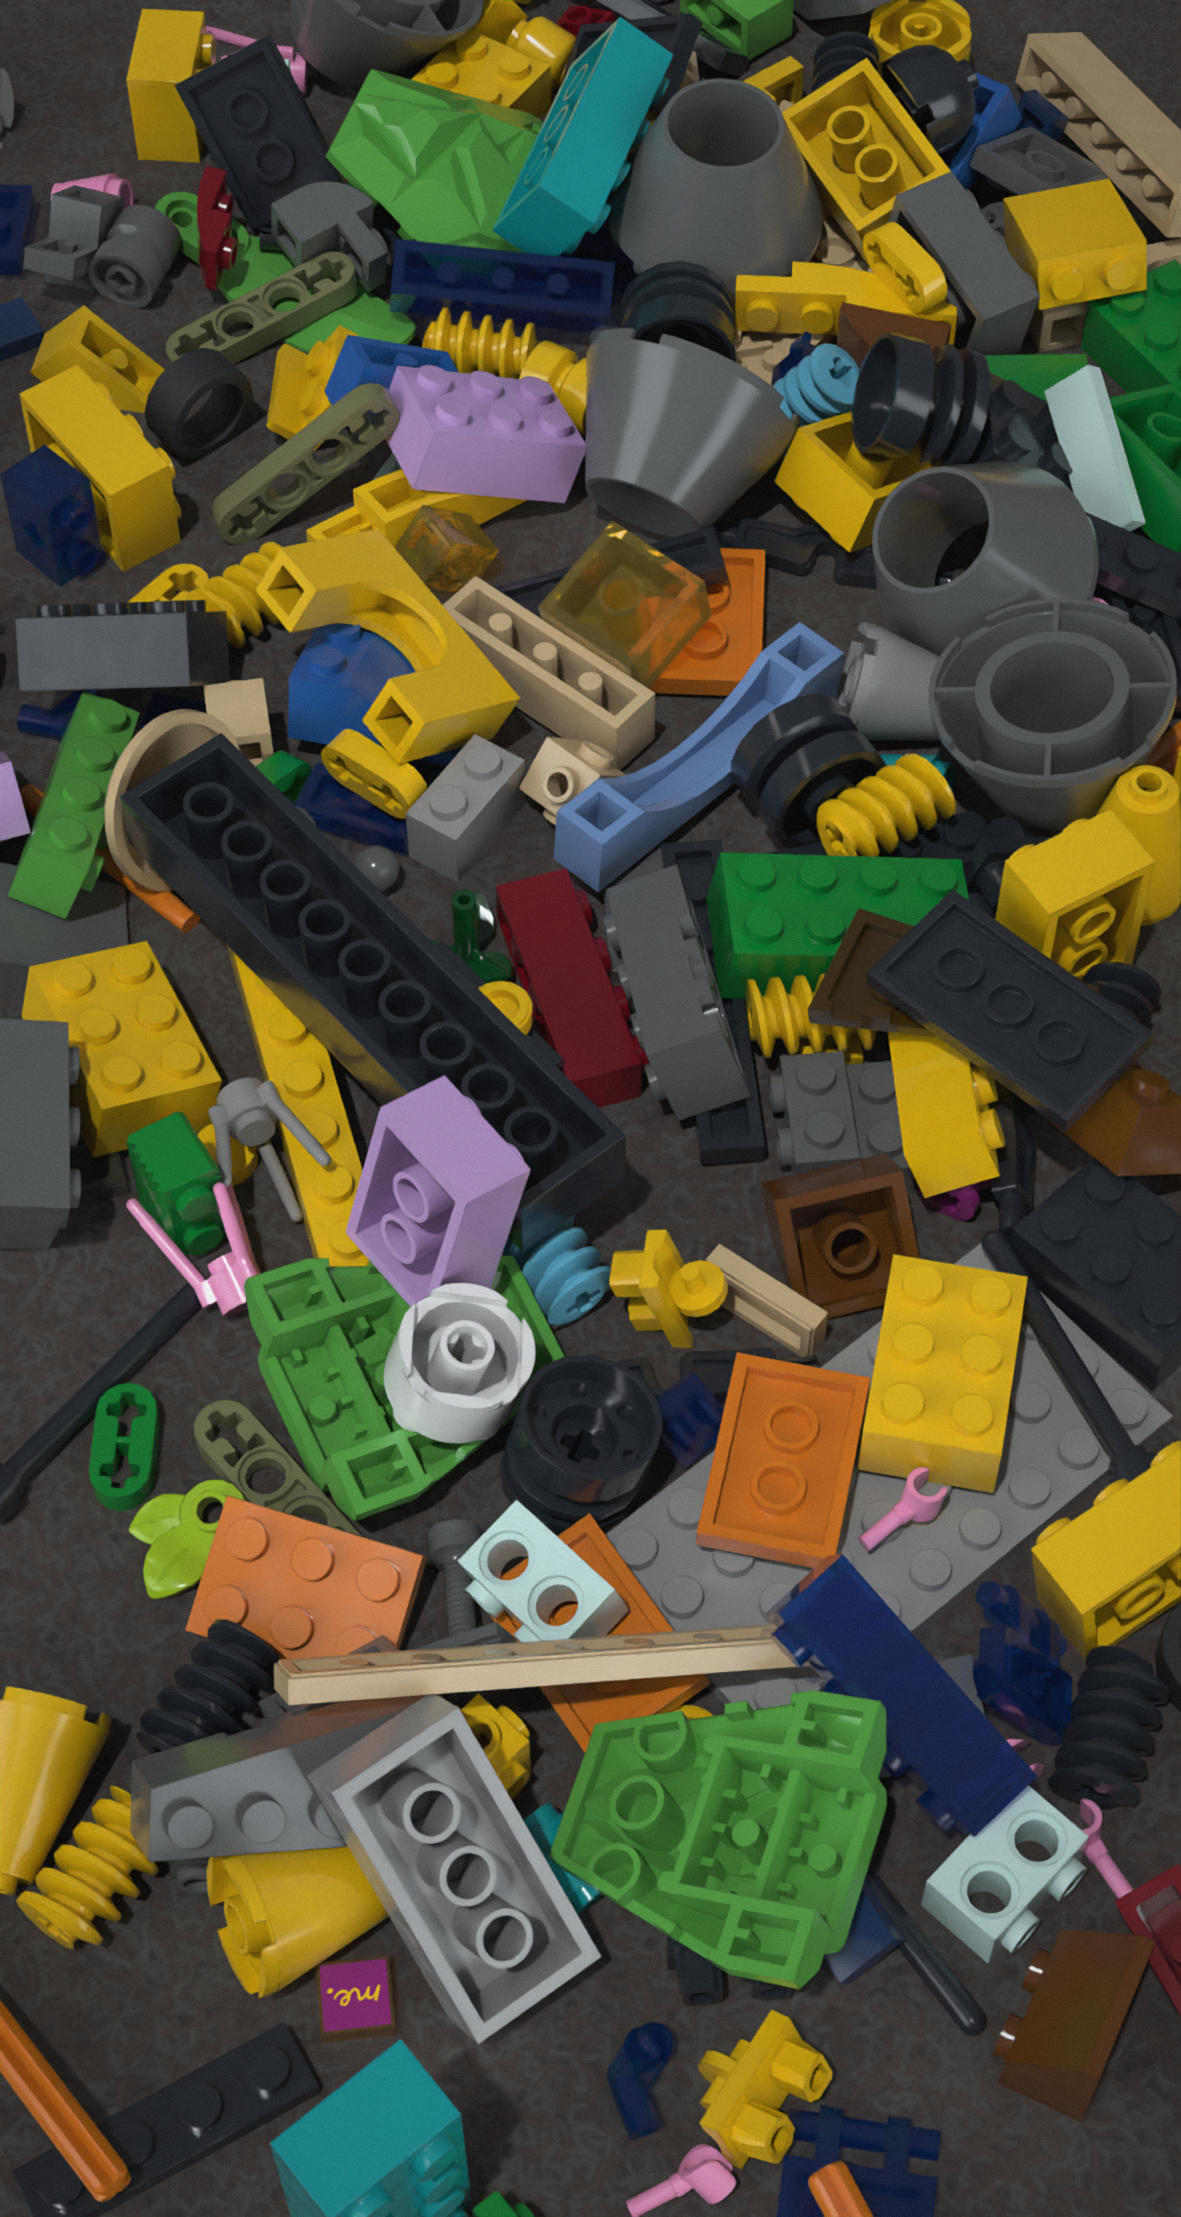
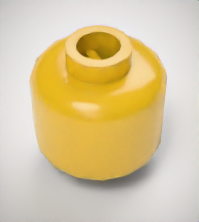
[505,16,576,93]

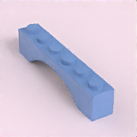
[554,622,844,892]

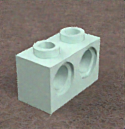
[458,1499,629,1642]
[921,1780,1089,1963]

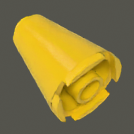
[1096,765,1181,926]
[0,1686,112,1895]
[206,1847,389,1998]

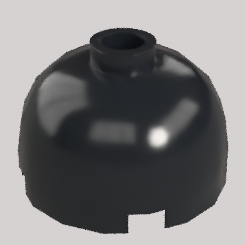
[878,45,979,155]

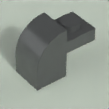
[271,182,389,293]
[23,185,124,291]

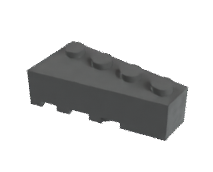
[603,864,751,1121]
[130,1694,444,1862]

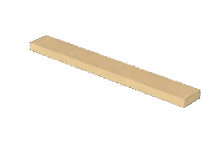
[274,1620,856,1705]

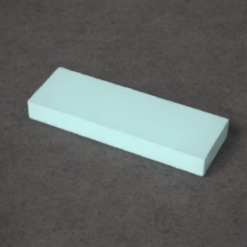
[1044,365,1146,532]

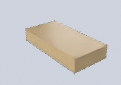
[706,1244,828,1357]

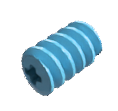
[773,343,860,458]
[502,1216,611,1326]

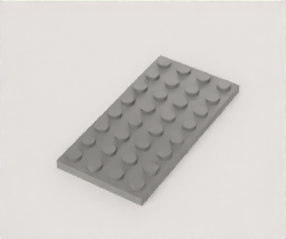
[605,1243,1173,1710]

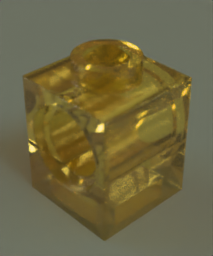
[394,505,499,593]

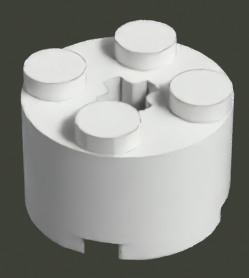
[384,1283,535,1443]

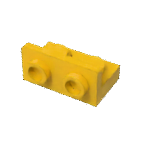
[266,325,358,451]

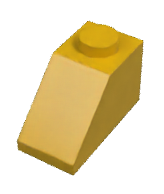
[30,305,165,413]

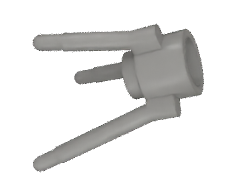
[208,1078,331,1222]

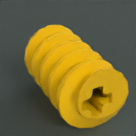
[422,307,540,379]
[176,541,282,649]
[816,754,956,857]
[746,973,878,1058]
[16,1786,159,1950]

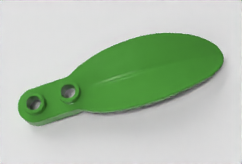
[155,192,416,353]

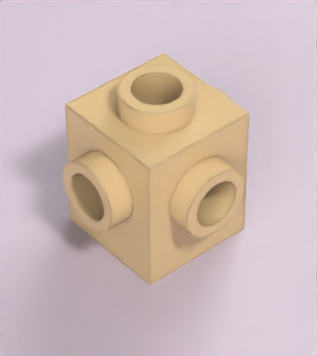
[519,737,626,825]

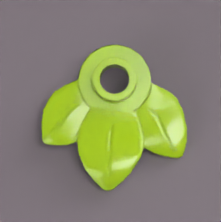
[129,1479,247,1600]

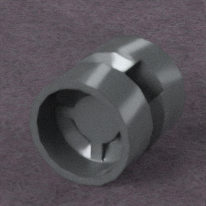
[88,204,182,309]

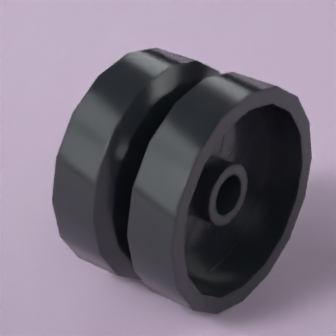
[731,693,887,848]

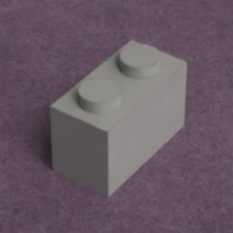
[406,734,526,883]

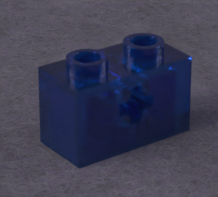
[0,444,104,587]

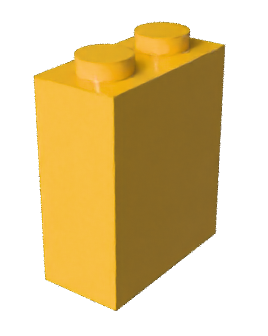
[1003,178,1147,310]

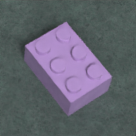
[385,365,586,503]
[345,1075,531,1307]

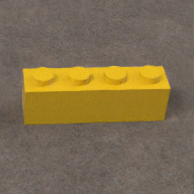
[888,1032,1005,1198]

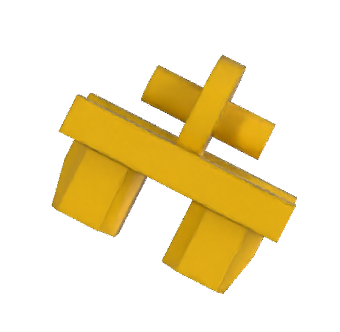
[609,1229,728,1348]
[697,2010,832,2170]

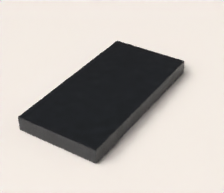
[866,890,1153,1132]

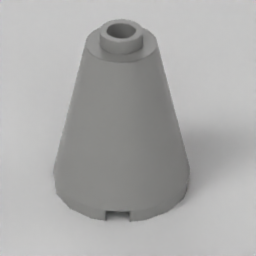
[837,622,941,741]

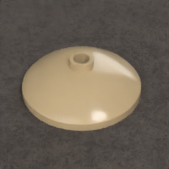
[104,709,241,891]

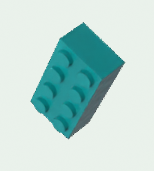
[492,17,674,267]
[270,2039,472,2217]

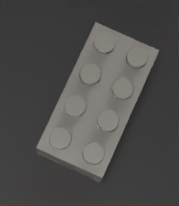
[307,1694,601,2044]

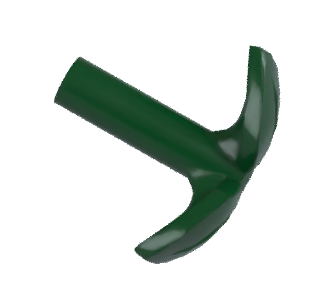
[431,889,514,983]

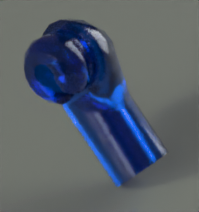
[17,689,103,741]
[606,2021,675,2141]

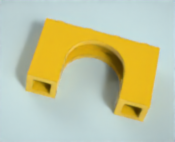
[255,529,521,764]

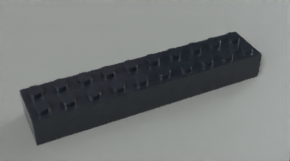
[120,733,626,1252]

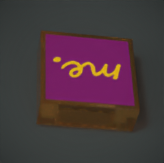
[316,1955,397,2044]

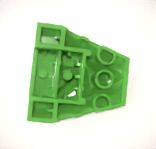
[325,69,543,309]
[244,1256,565,1521]
[548,1690,887,1989]

